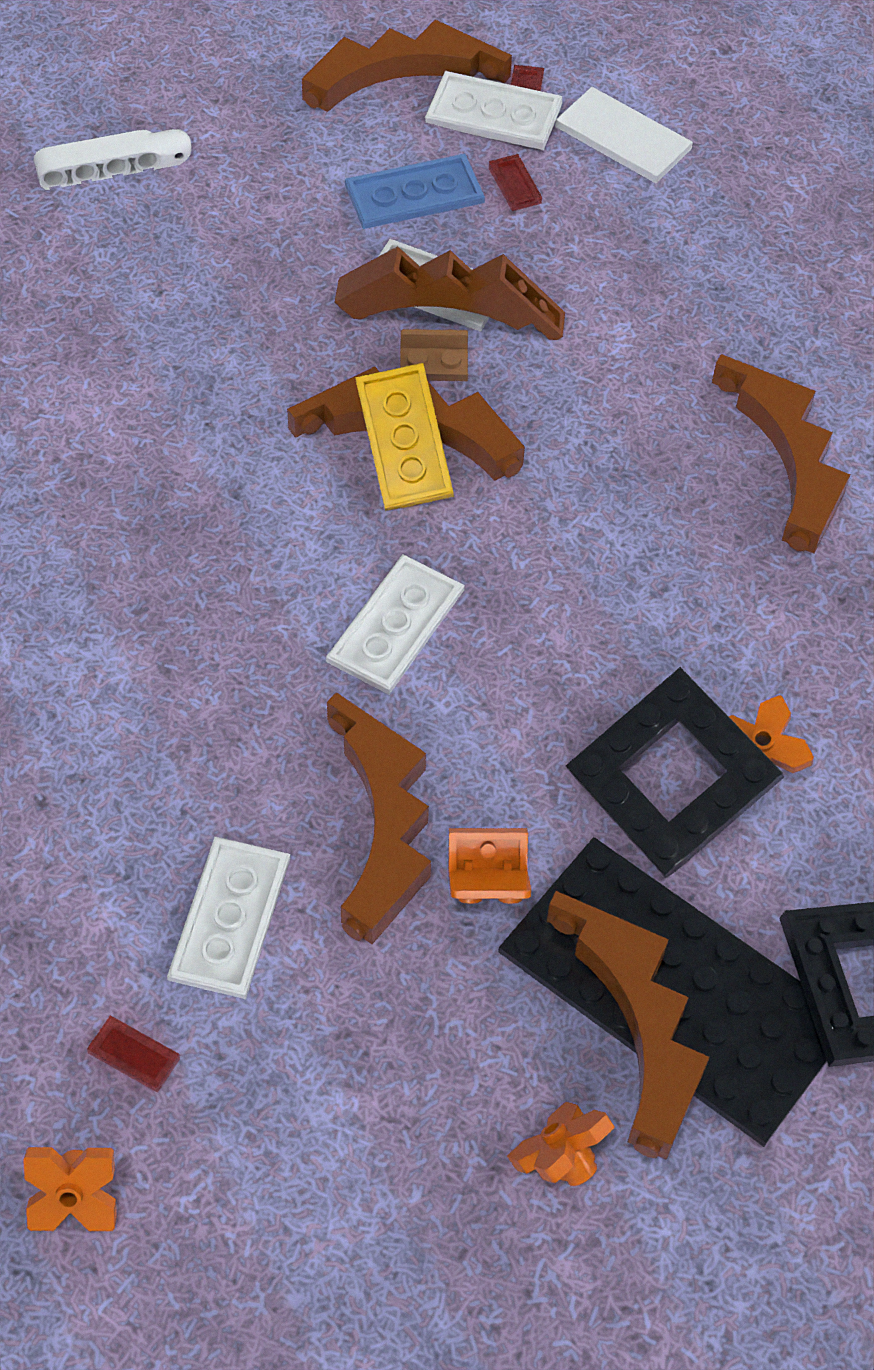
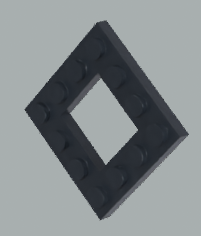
[565,667,784,878]
[779,902,874,1067]

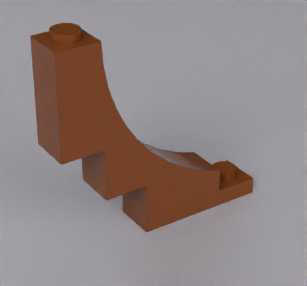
[302,19,512,112]
[334,246,565,340]
[712,354,851,554]
[287,366,525,481]
[327,692,431,944]
[547,891,709,1160]

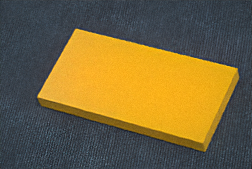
[355,363,454,511]

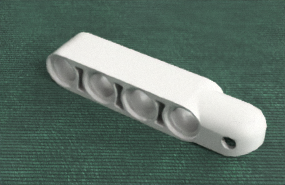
[34,129,192,190]

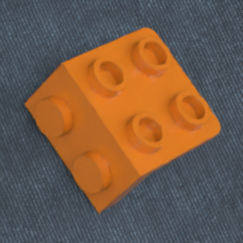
[448,828,531,904]

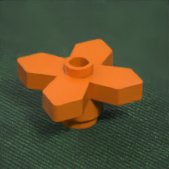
[728,695,814,773]
[507,1102,615,1186]
[23,1147,117,1231]

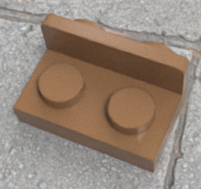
[400,329,468,381]

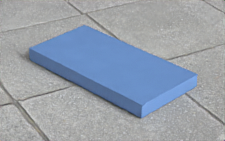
[345,153,485,229]

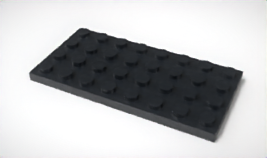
[498,837,827,1147]

